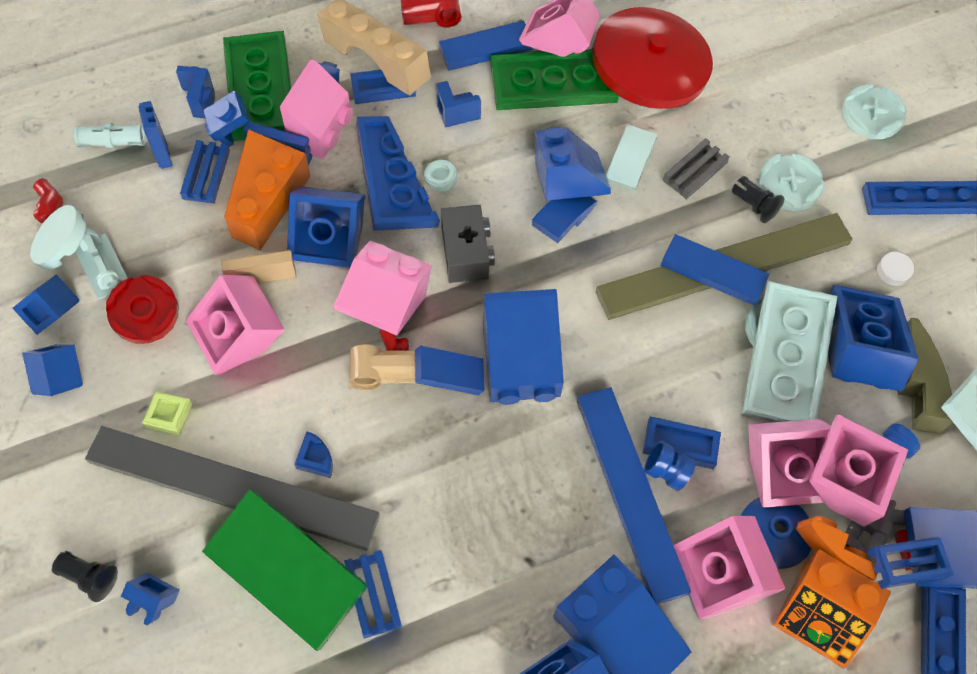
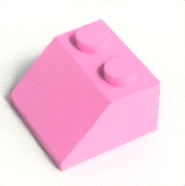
[519,0,600,57]
[280,59,353,159]
[334,241,432,335]
[186,275,285,375]
[809,414,908,526]
[749,419,831,507]
[673,516,786,620]

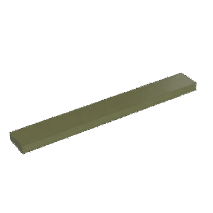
[596,213,853,320]

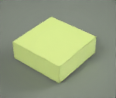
[142,391,192,436]

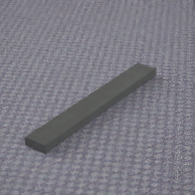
[85,425,380,551]

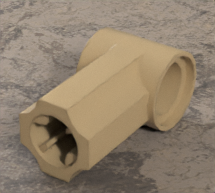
[349,344,415,390]

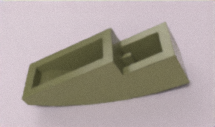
[898,318,953,434]

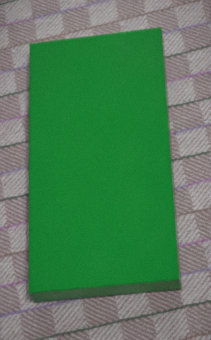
[223,30,291,141]
[490,49,619,110]
[202,489,369,651]

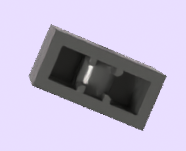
[441,204,495,283]

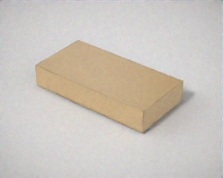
[221,250,297,284]

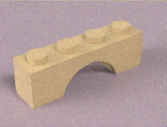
[317,0,431,96]

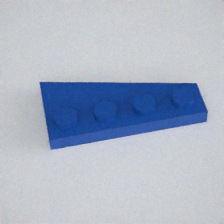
[356,116,440,231]

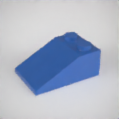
[828,285,919,392]
[553,554,692,674]

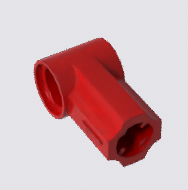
[400,0,462,28]

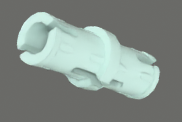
[74,123,145,149]

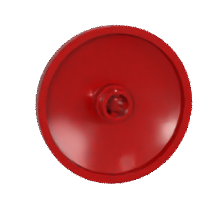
[592,7,713,109]

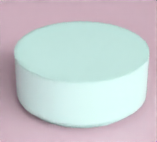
[424,160,457,191]

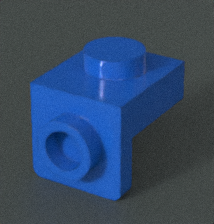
[176,66,215,119]
[203,91,249,147]

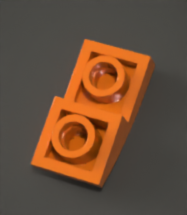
[796,516,878,581]

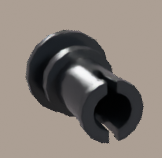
[732,176,785,223]
[52,551,118,602]

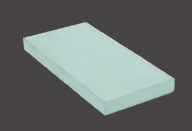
[741,281,837,422]

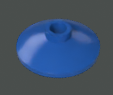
[741,498,811,569]

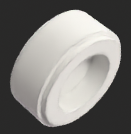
[877,251,914,286]

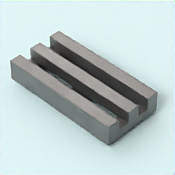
[663,138,730,200]

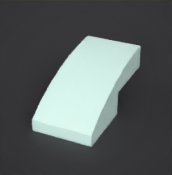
[606,124,658,191]

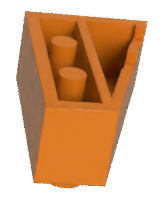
[224,130,311,250]

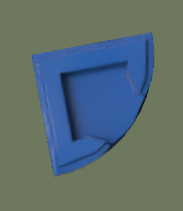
[294,431,333,478]

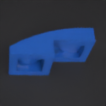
[532,196,598,243]

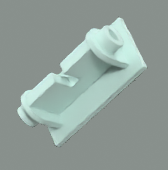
[75,228,128,300]

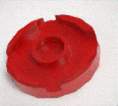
[106,275,179,344]

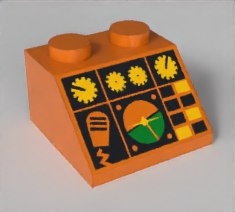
[773,549,892,669]

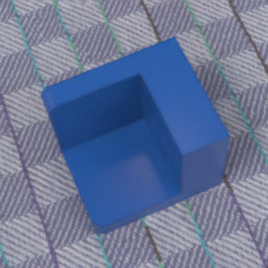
[436,81,481,128]
[12,274,79,335]
[22,344,83,396]

